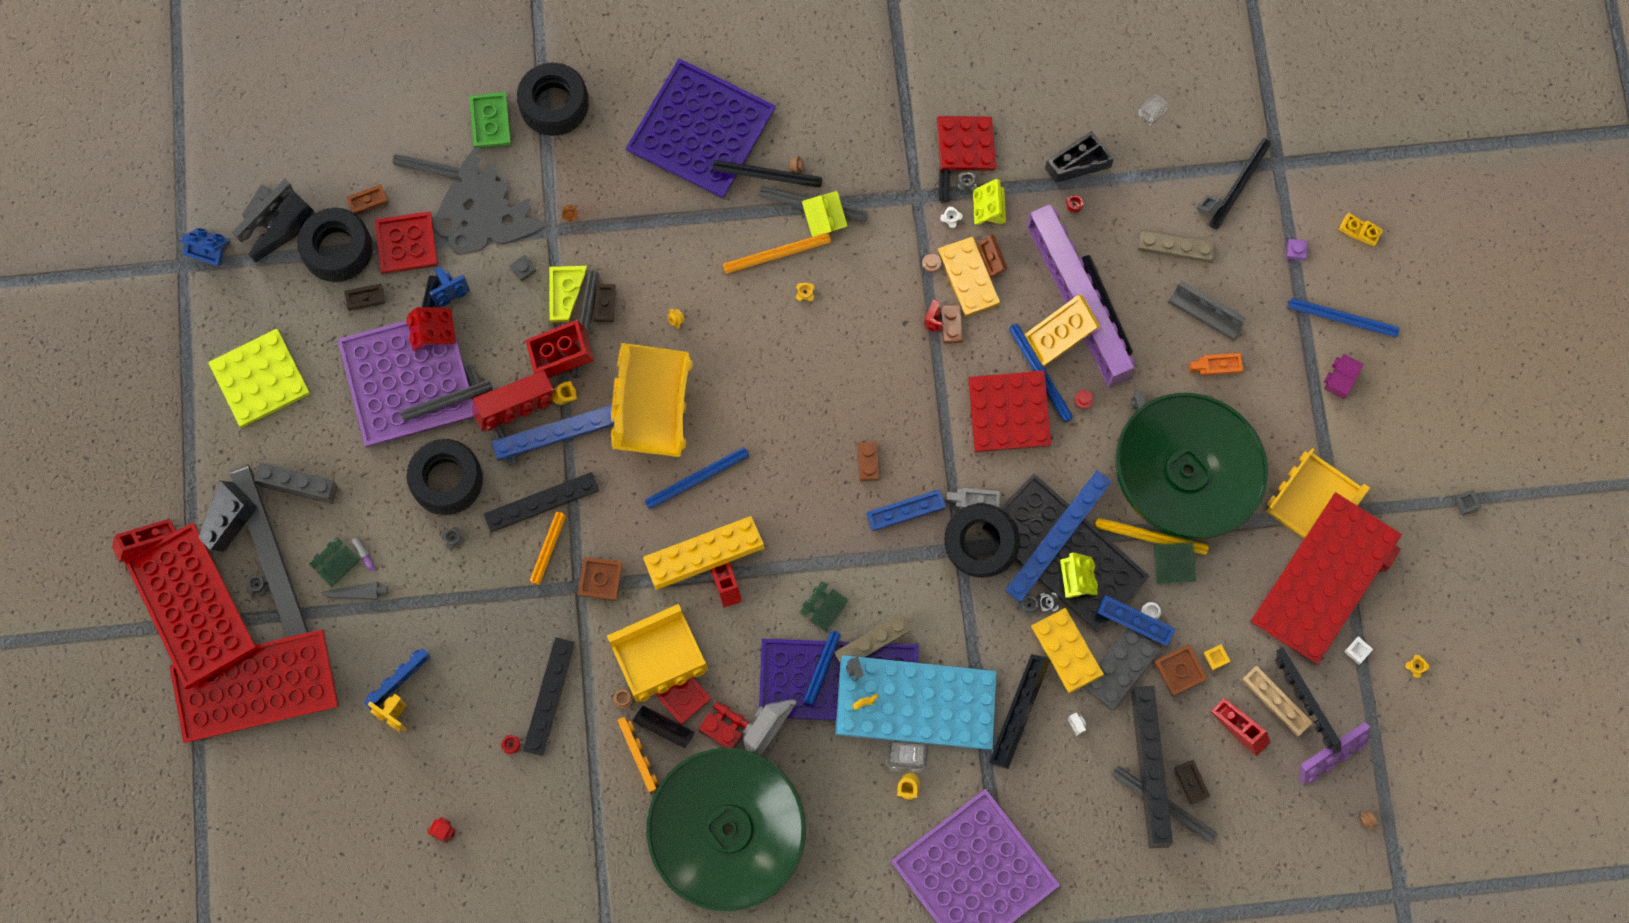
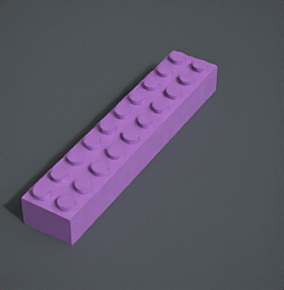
[1027,204,1135,388]

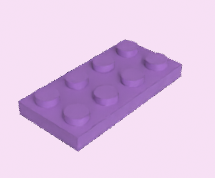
[1299,722,1370,785]

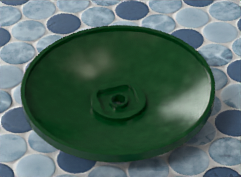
[1115,393,1268,539]
[646,748,806,911]

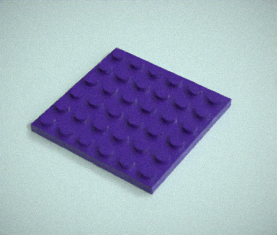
[626,58,776,199]

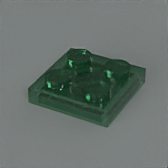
[1153,542,1196,584]

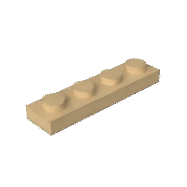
[1241,665,1313,737]

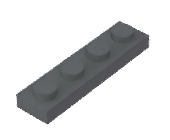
[232,179,294,243]

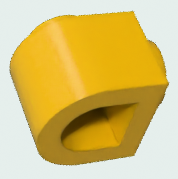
[552,381,577,405]
[897,773,920,800]

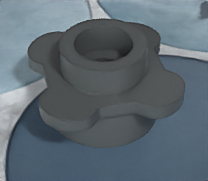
[958,172,976,191]
[441,527,464,549]
[247,575,267,595]
[1040,592,1059,612]
[1018,593,1041,617]

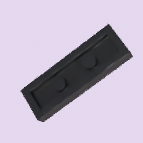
[633,706,695,748]

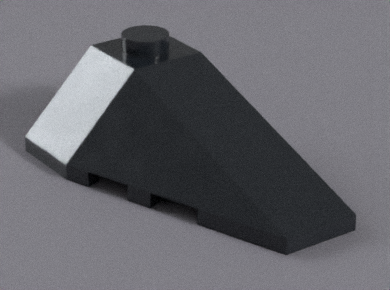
[248,191,315,263]

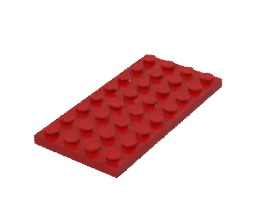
[1250,492,1402,665]
[124,522,258,690]
[169,629,339,743]

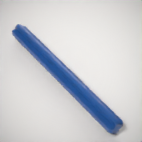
[1288,298,1400,337]
[1009,324,1073,422]
[645,447,749,509]

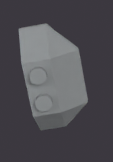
[743,699,797,756]

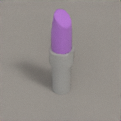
[352,537,375,571]

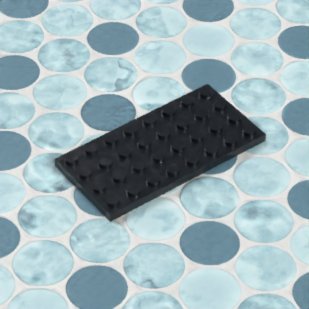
[982,473,1150,633]

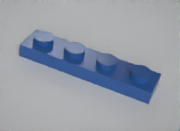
[866,489,946,532]
[1097,595,1176,646]
[364,648,431,710]

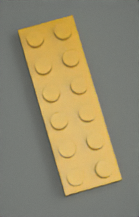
[643,516,765,590]

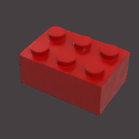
[525,320,594,378]

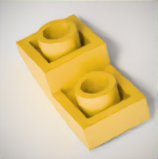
[1338,213,1383,246]

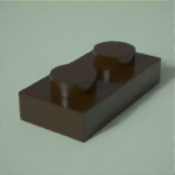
[344,284,386,311]
[594,284,616,322]
[1175,759,1210,805]

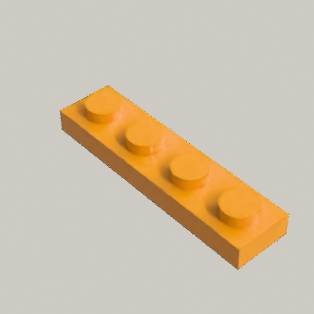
[617,717,659,795]

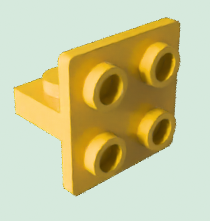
[368,694,408,733]

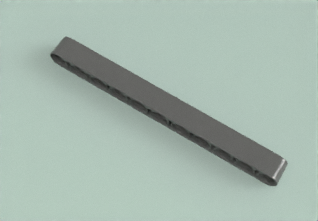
[230,464,309,637]

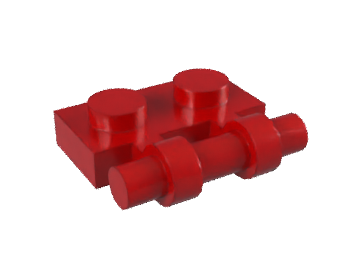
[698,701,749,748]

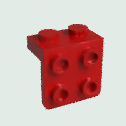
[406,307,456,351]

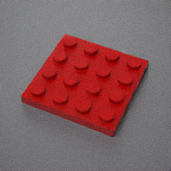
[968,371,1051,453]

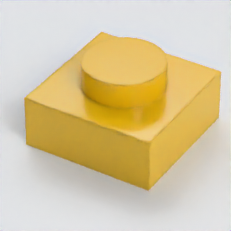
[1203,644,1231,671]

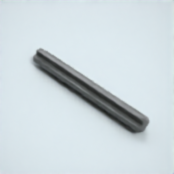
[400,380,493,421]

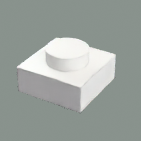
[1344,637,1373,665]
[1068,712,1087,736]

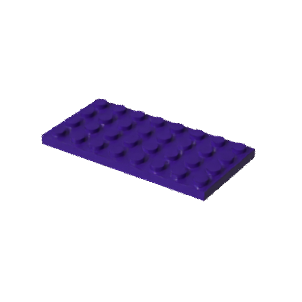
[759,639,919,721]

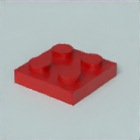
[656,677,711,725]

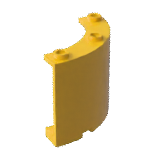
[611,343,693,457]

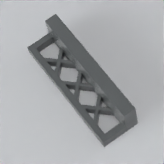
[1168,280,1246,340]

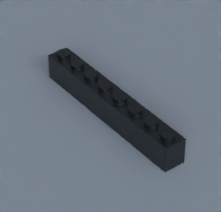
[1131,686,1173,849]

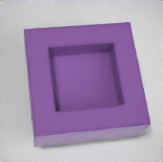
[1286,239,1308,261]

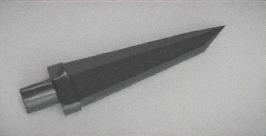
[321,582,388,600]

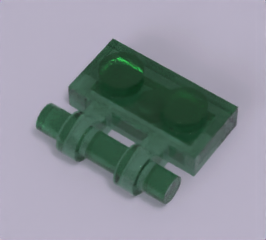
[309,537,360,587]
[799,582,849,632]

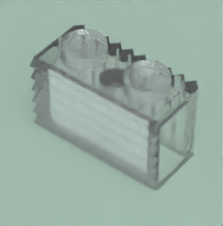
[886,742,928,774]

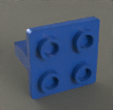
[180,228,230,266]
[430,266,470,307]

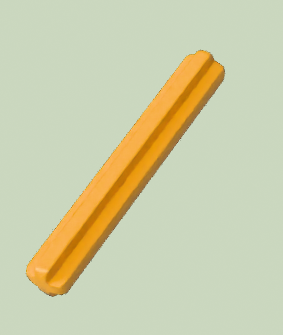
[530,512,566,585]

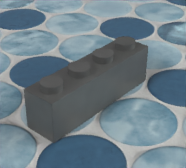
[254,462,338,504]

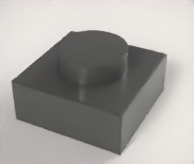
[1196,195,1223,216]
[510,255,536,282]
[1131,391,1145,411]
[1454,490,1481,515]
[846,657,864,681]

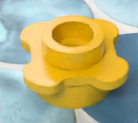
[796,283,815,301]
[667,309,685,329]
[1405,655,1429,678]

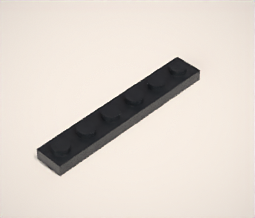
[484,472,599,533]
[523,637,575,757]
[1275,647,1341,754]
[989,654,1050,769]

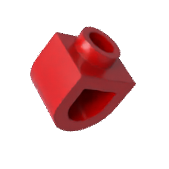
[427,817,456,843]

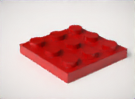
[936,116,996,171]
[375,211,438,274]

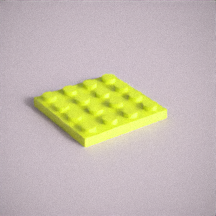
[208,329,310,428]

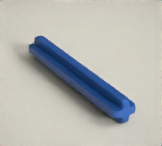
[804,631,841,705]

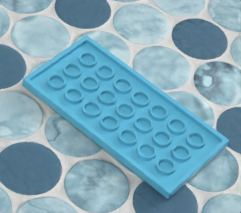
[835,655,997,750]

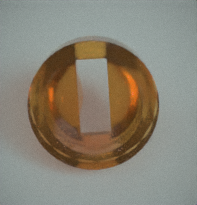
[562,205,577,221]

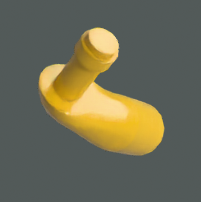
[852,693,878,710]

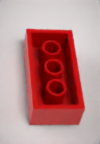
[472,370,553,432]

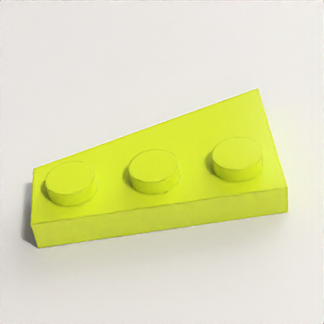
[549,266,588,323]

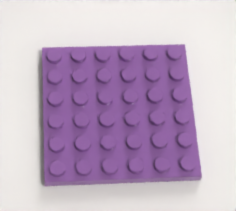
[337,321,475,448]
[891,789,1060,923]

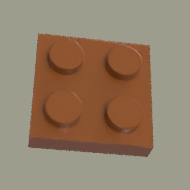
[578,557,623,601]
[1154,644,1208,697]

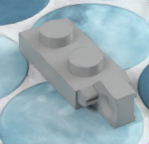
[946,488,1001,509]

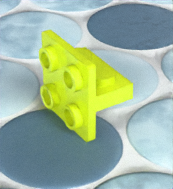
[973,179,1006,225]
[802,191,847,237]
[1060,553,1098,598]

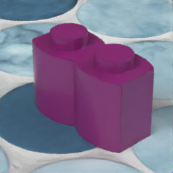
[1324,354,1364,399]

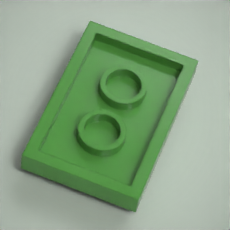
[469,92,511,149]

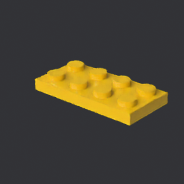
[938,236,1000,317]
[1024,294,1101,367]
[1031,608,1104,694]

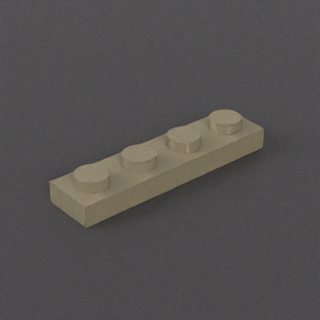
[1138,230,1215,263]
[834,613,912,663]

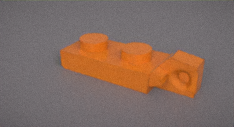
[1188,353,1243,376]

